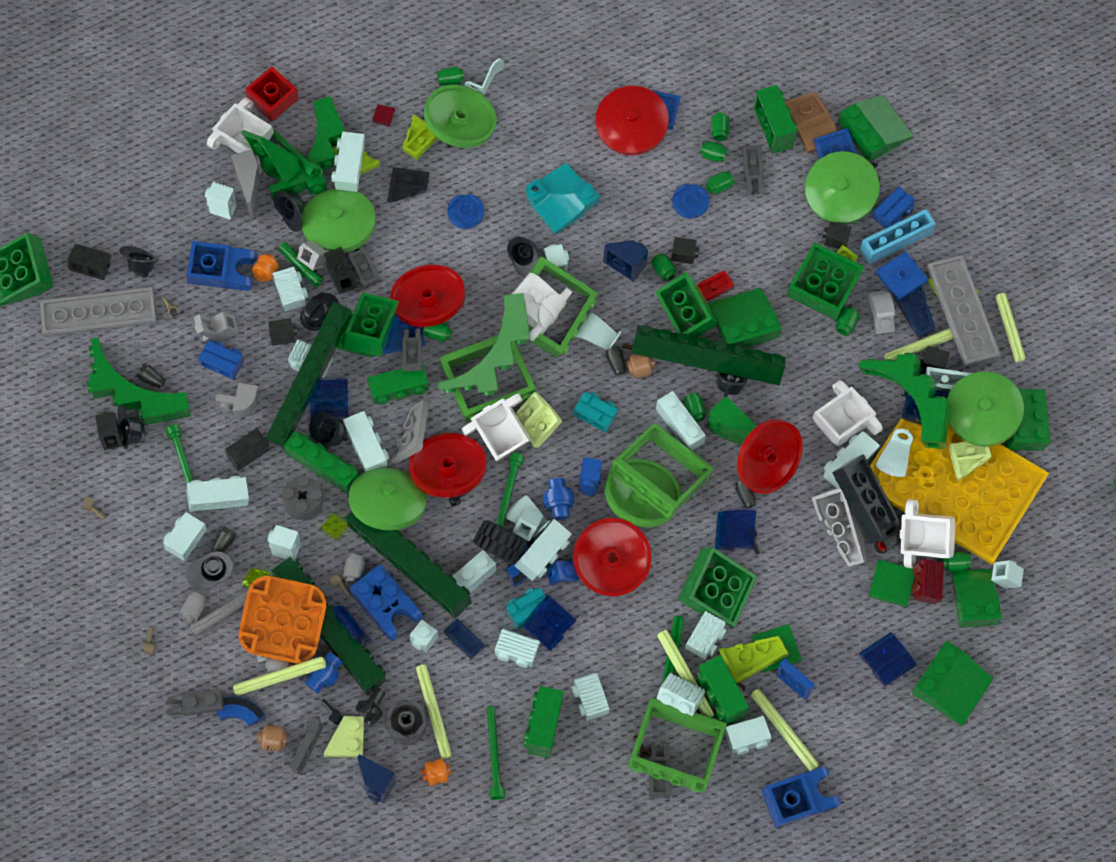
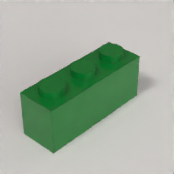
[367,363,429,405]

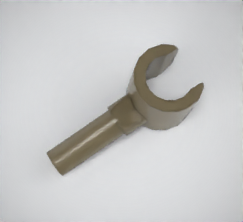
[161,296,179,319]
[83,497,106,520]
[330,574,352,599]
[143,627,156,656]

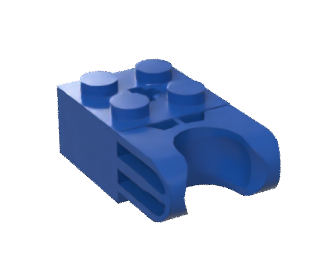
[187,241,257,291]
[350,564,422,641]
[761,766,841,828]

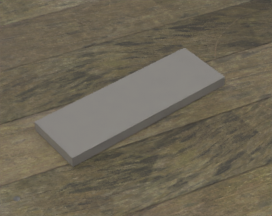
[927,255,1001,367]
[40,287,157,337]

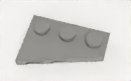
[391,400,429,464]

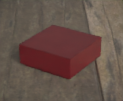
[373,104,395,127]

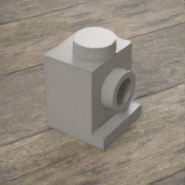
[296,240,329,270]

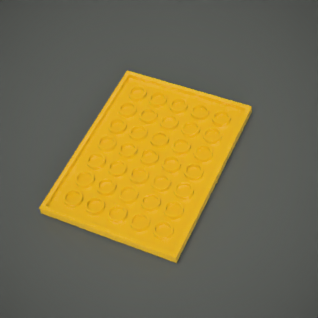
[870,399,1049,565]

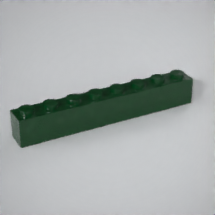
[266,301,353,449]
[631,325,786,386]
[345,511,472,619]
[271,557,386,695]

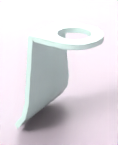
[465,58,505,95]
[576,313,621,350]
[876,429,913,477]
[506,495,550,538]

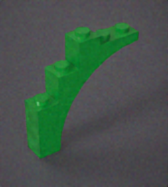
[269,96,345,201]
[438,293,530,396]
[86,337,191,425]
[859,353,951,449]

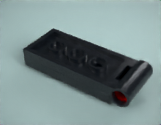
[832,454,902,554]

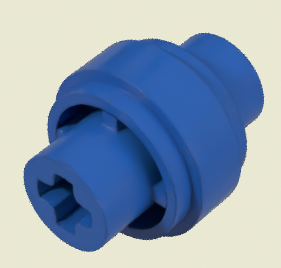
[543,478,575,520]
[304,651,343,694]

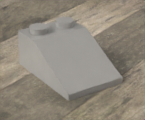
[231,149,262,219]

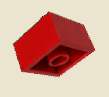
[245,66,299,122]

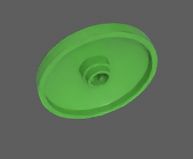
[424,85,497,148]
[805,151,880,225]
[302,189,376,253]
[947,372,1024,447]
[604,459,681,527]
[349,468,427,530]

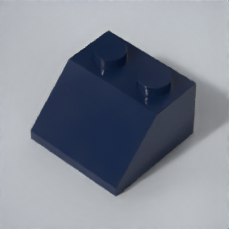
[603,240,648,282]
[357,754,396,803]

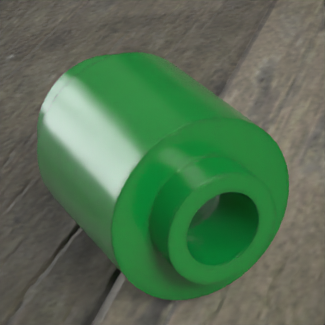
[437,66,464,86]
[711,112,729,141]
[699,140,728,163]
[706,171,735,195]
[651,253,677,281]
[836,307,860,336]
[423,323,452,342]
[684,393,707,422]
[941,551,971,572]

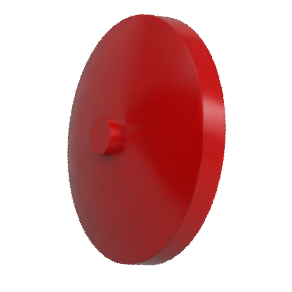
[595,86,669,156]
[390,265,466,327]
[737,419,803,494]
[409,433,487,498]
[573,518,652,597]

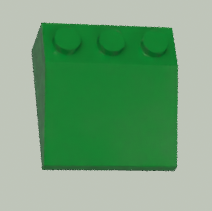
[838,95,914,160]
[0,232,54,306]
[787,242,864,321]
[708,288,782,348]
[677,547,758,628]
[912,640,993,726]

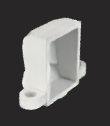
[207,97,274,156]
[512,273,572,342]
[813,380,883,446]
[461,393,531,461]
[900,499,955,568]

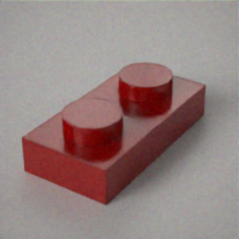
[697,270,734,301]

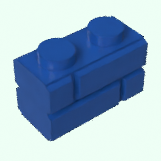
[872,187,915,229]
[198,340,244,380]
[579,457,602,496]

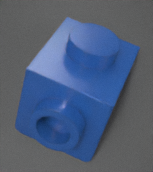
[547,561,580,585]

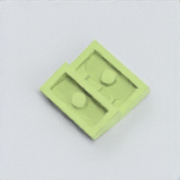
[515,392,563,448]

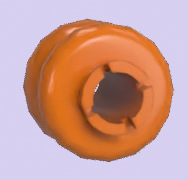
[252,254,279,282]
[421,758,451,786]

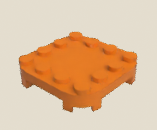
[238,576,326,663]

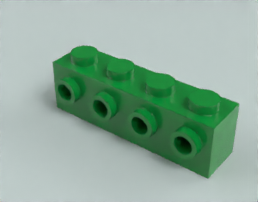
[283,431,358,495]

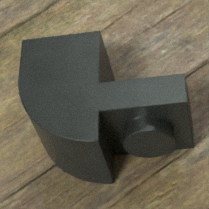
[324,247,357,294]

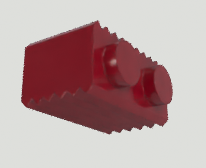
[912,559,945,605]

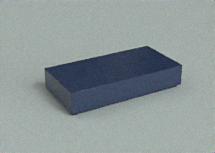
[443,618,485,660]

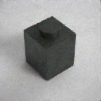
[822,221,852,249]
[671,237,699,264]
[268,318,297,346]
[920,346,950,371]

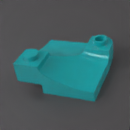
[526,163,600,235]

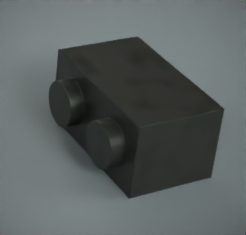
[95,411,123,450]
[225,428,270,471]

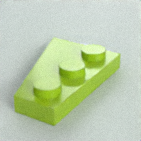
[718,636,789,683]

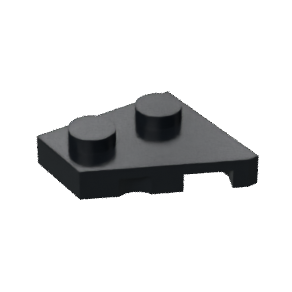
[387,167,430,203]

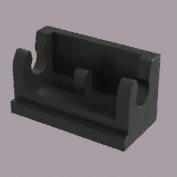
[67,243,111,280]

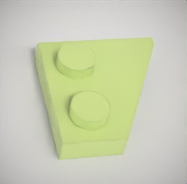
[948,442,991,481]
[324,716,364,757]

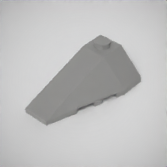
[812,488,866,567]

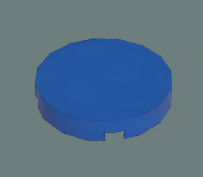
[672,184,709,219]
[448,194,484,229]

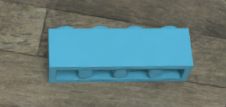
[860,209,936,265]

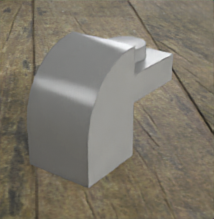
[868,290,895,334]
[194,312,239,342]
[215,383,259,418]

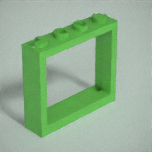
[500,256,598,358]
[439,335,536,423]
[609,423,714,519]
[628,698,727,793]

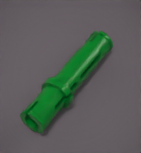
[278,242,324,288]

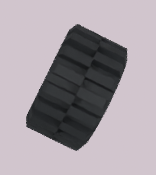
[473,520,527,564]

